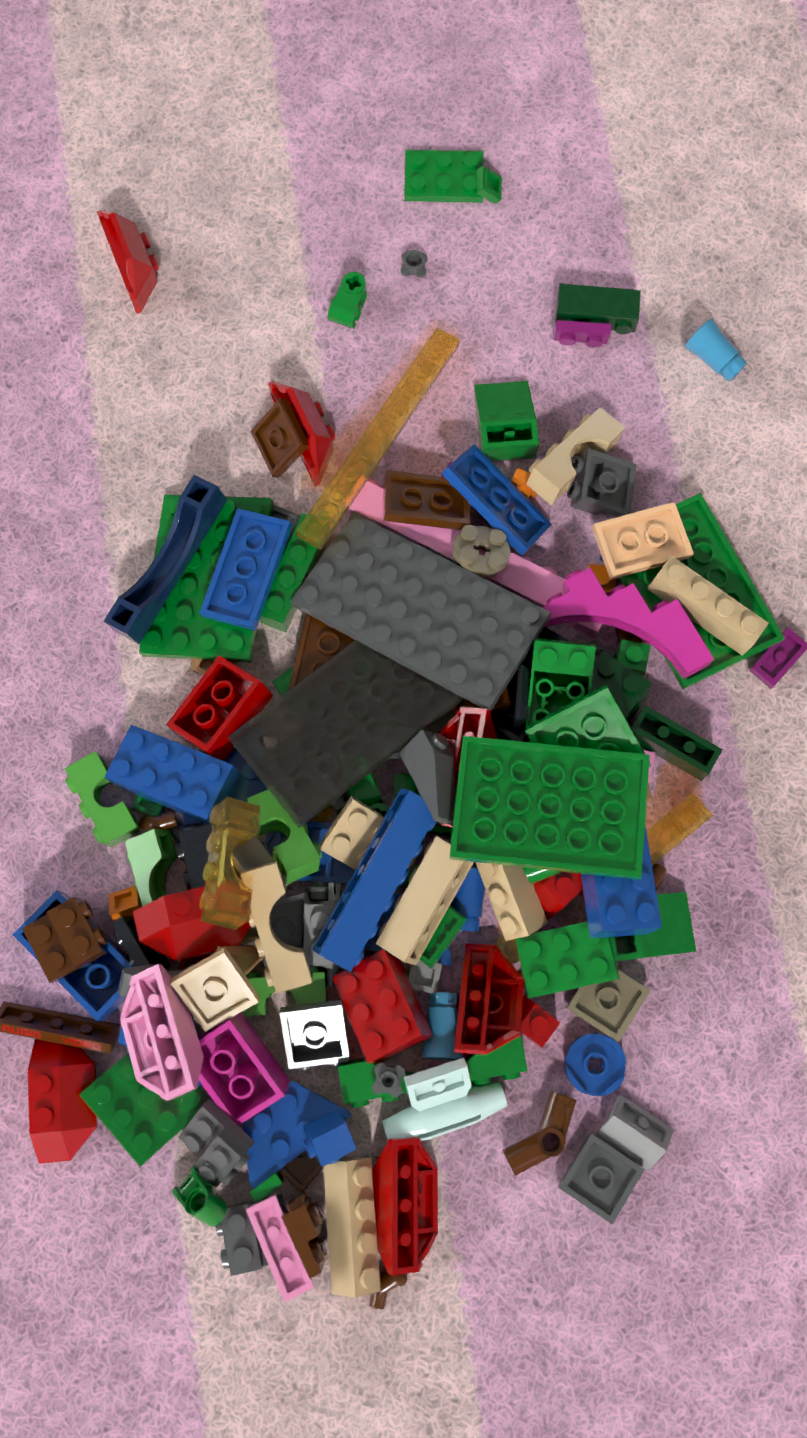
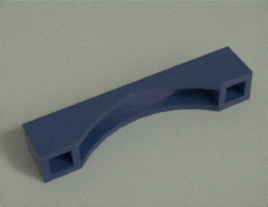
[103,475,227,644]

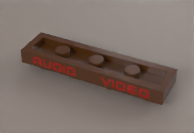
[0,1001,121,1054]

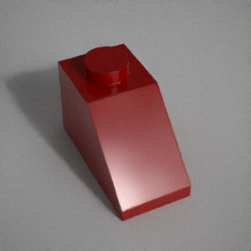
[521,995,560,1048]

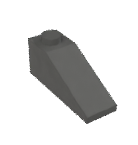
[399,729,456,826]

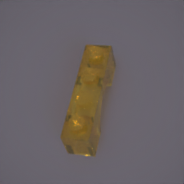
[646,793,713,866]
[199,797,260,930]

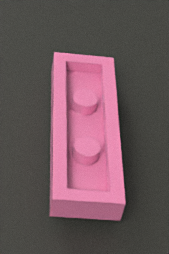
[246,1194,314,1302]

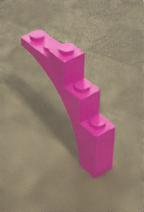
[541,568,714,679]

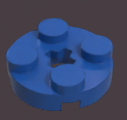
[564,1033,626,1096]

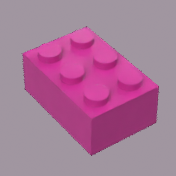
[196,1012,290,1125]

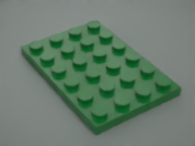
[620,493,785,690]
[139,494,274,663]
[449,736,650,880]

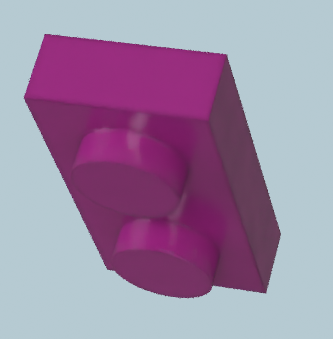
[553,320,611,347]
[749,627,807,689]

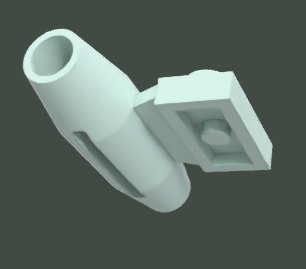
[382,1058,507,1141]

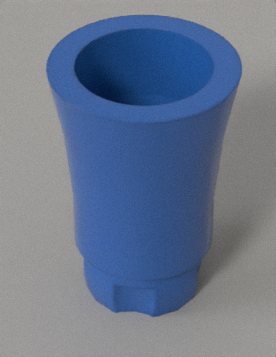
[450,868,485,932]

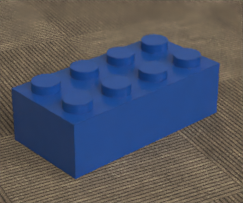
[105,725,243,828]
[581,825,662,938]
[12,890,132,1021]

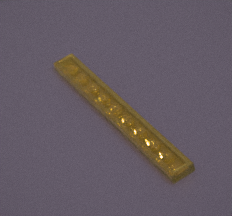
[296,327,460,550]

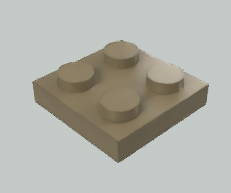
[565,970,651,1043]

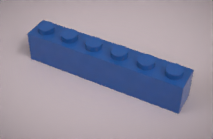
[311,789,436,972]

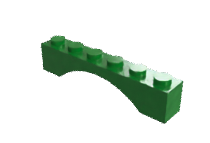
[338,1036,528,1108]

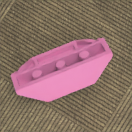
[120,964,204,1100]

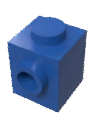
[303,1110,356,1167]

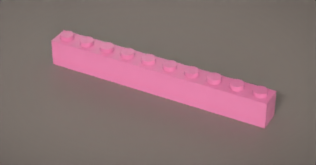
[345,478,602,639]

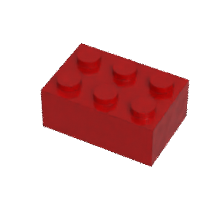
[166,655,274,761]
[332,949,434,1063]

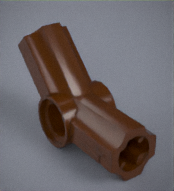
[502,1091,577,1176]

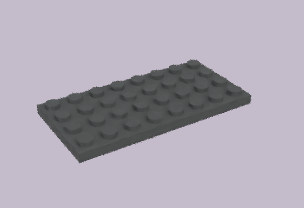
[291,512,551,712]

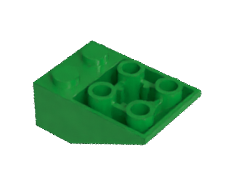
[474,381,539,462]
[526,638,596,727]
[610,892,697,962]

